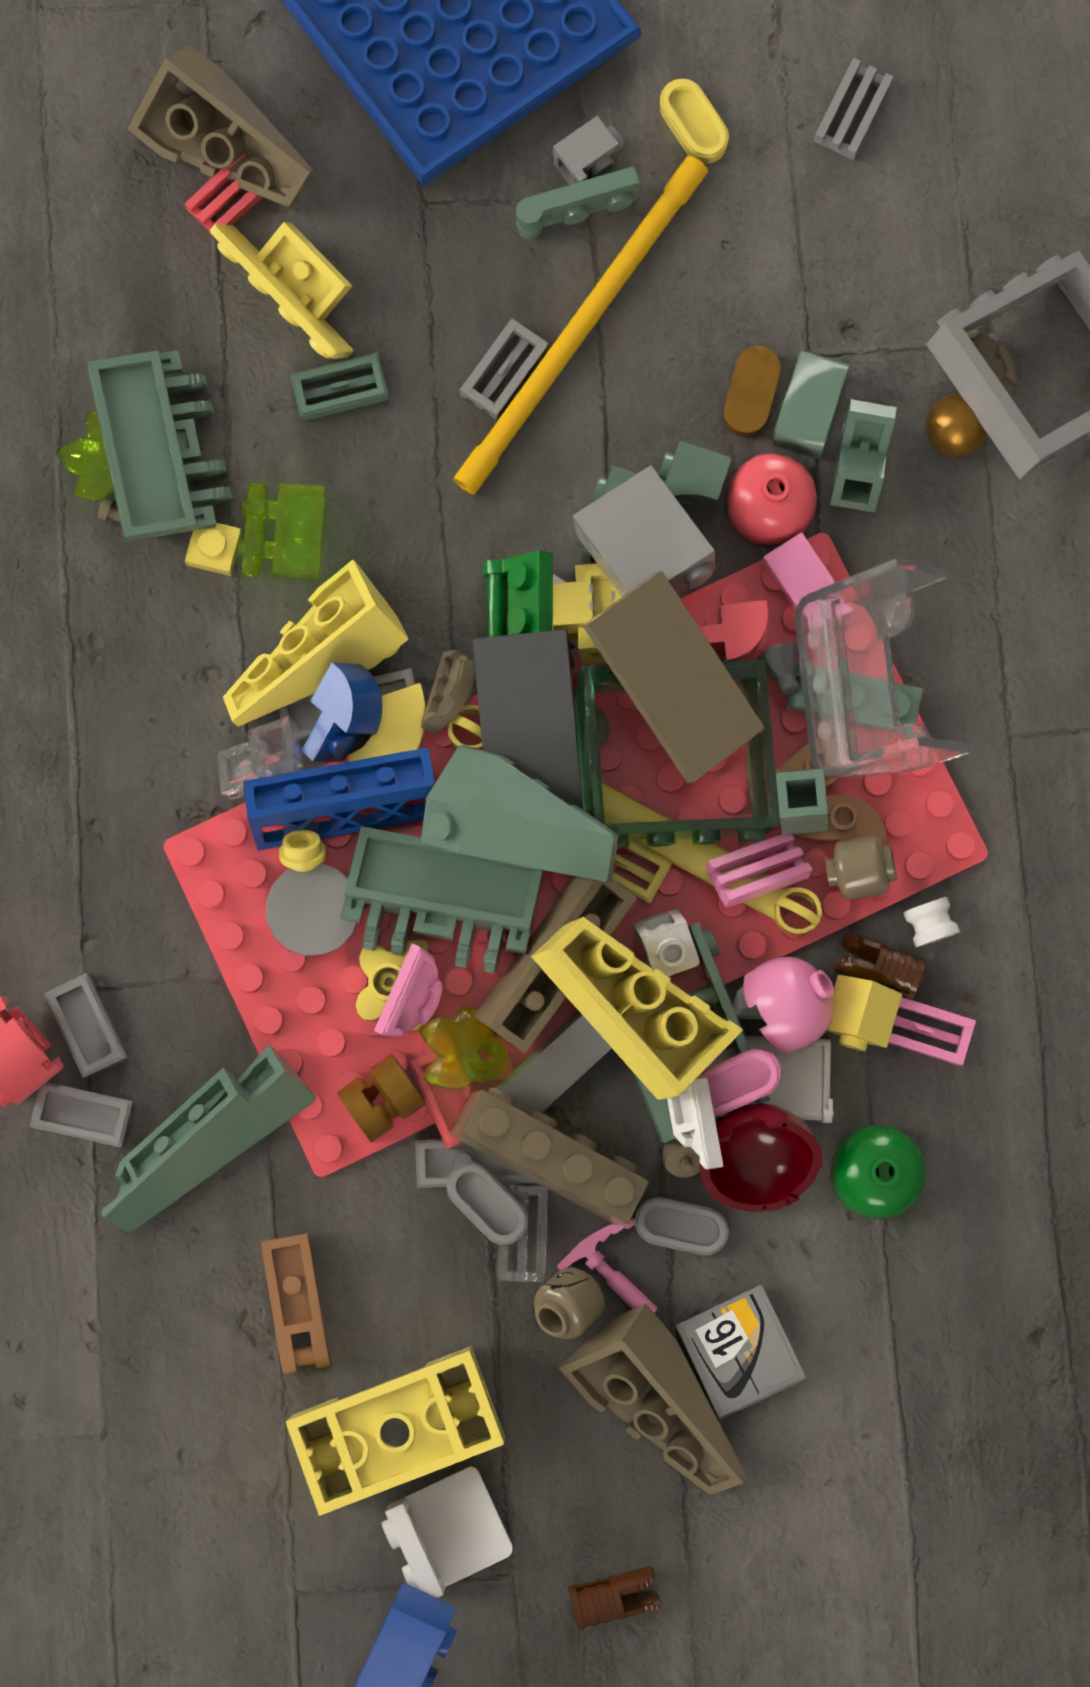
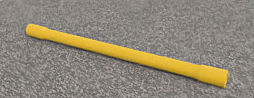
[453,156,708,495]

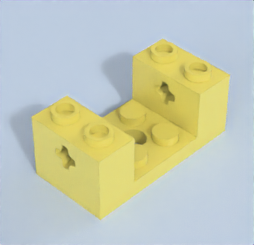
[286,1346,505,1516]

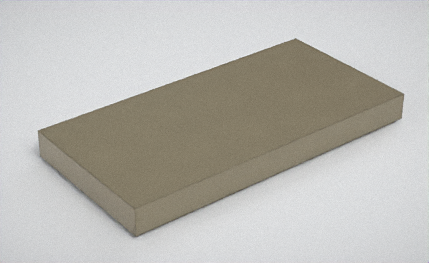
[583,570,765,783]

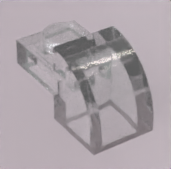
[217,716,303,800]

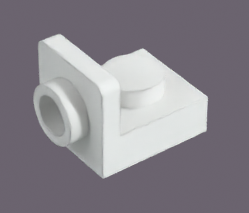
[633,908,700,977]

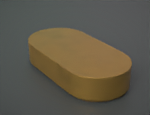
[723,346,781,437]

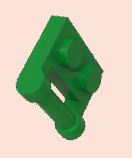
[483,550,553,637]

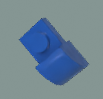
[301,662,382,762]

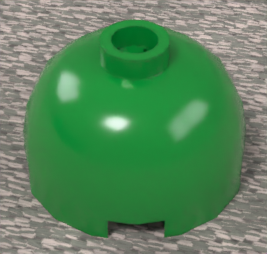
[830,1125,926,1220]

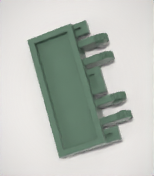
[88,350,233,542]
[341,826,545,974]

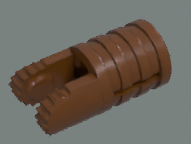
[834,933,926,999]
[568,1566,662,1630]

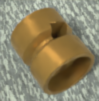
[337,1054,427,1142]

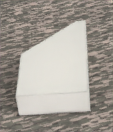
[667,1078,723,1169]

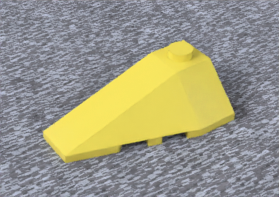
[223,560,408,727]

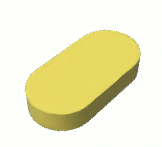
[659,79,729,164]

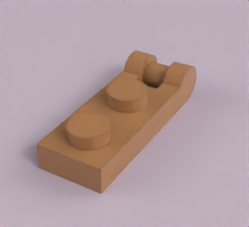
[260,1233,331,1375]

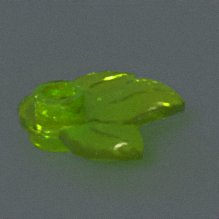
[56,411,114,501]
[419,1005,508,1090]

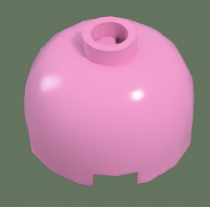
[743,957,834,1054]

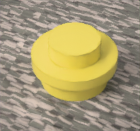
[279,830,326,872]

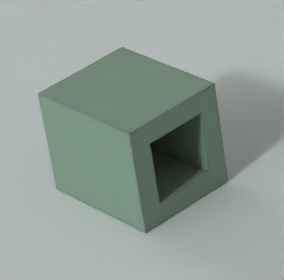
[776,768,829,835]

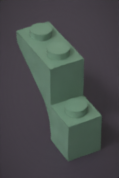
[576,441,732,564]

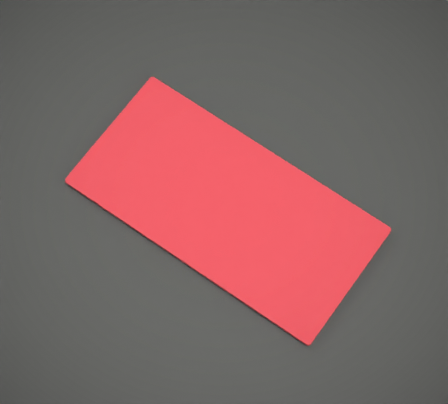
[164,533,988,1177]

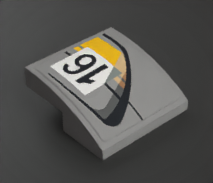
[676,1285,806,1420]

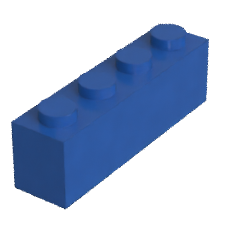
[354,1582,457,1687]

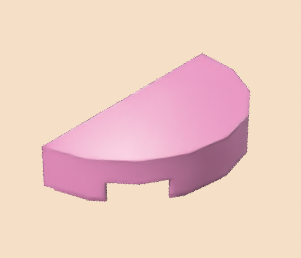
[374,943,443,1037]

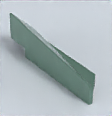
[102,1045,316,1233]

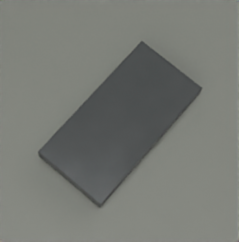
[472,630,584,810]

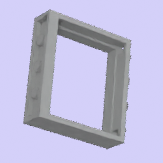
[926,250,1090,480]

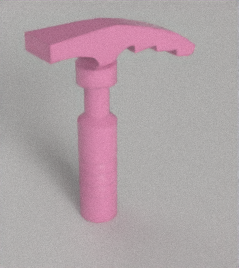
[556,1218,658,1313]

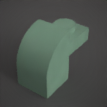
[830,399,897,513]

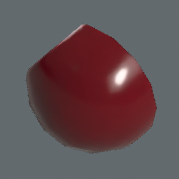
[699,1103,823,1213]

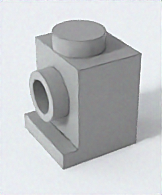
[553,116,625,185]

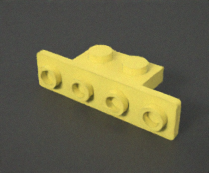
[209,222,354,359]

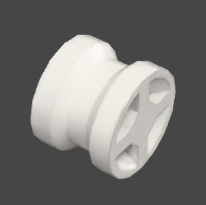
[903,897,960,948]

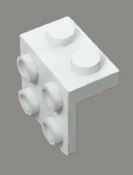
[381,1466,512,1598]

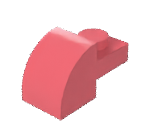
[698,600,768,669]

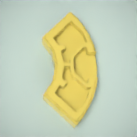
[347,683,426,762]

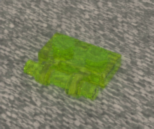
[238,483,326,580]

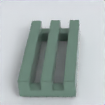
[290,352,390,422]

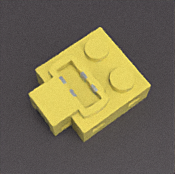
[553,563,621,665]

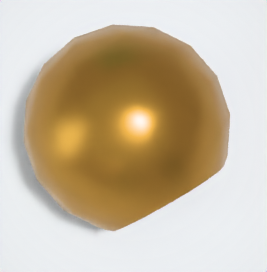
[926,393,988,458]

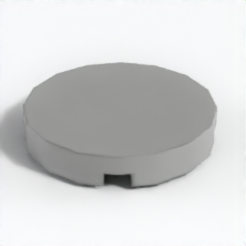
[266,863,358,957]

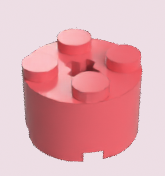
[0,996,64,1108]

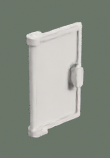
[707,1036,834,1123]

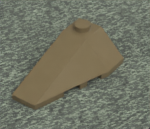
[127,45,313,207]
[559,1303,747,1495]

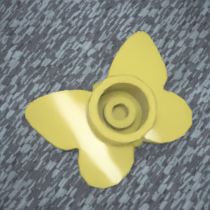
[356,940,429,1031]

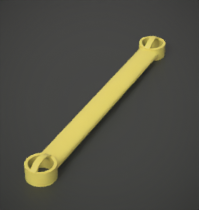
[448,705,822,936]

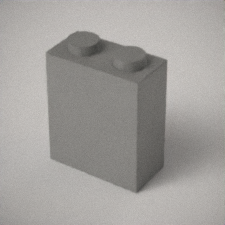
[572,465,716,597]

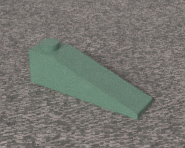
[421,745,619,882]

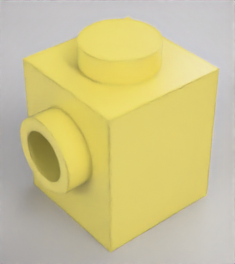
[827,975,902,1052]

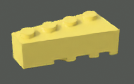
[531,917,743,1100]

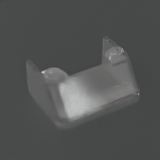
[795,558,971,778]

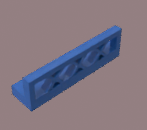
[243,747,435,851]

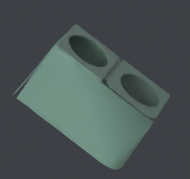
[772,351,850,460]

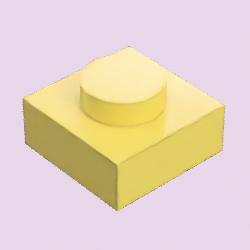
[185,523,243,576]

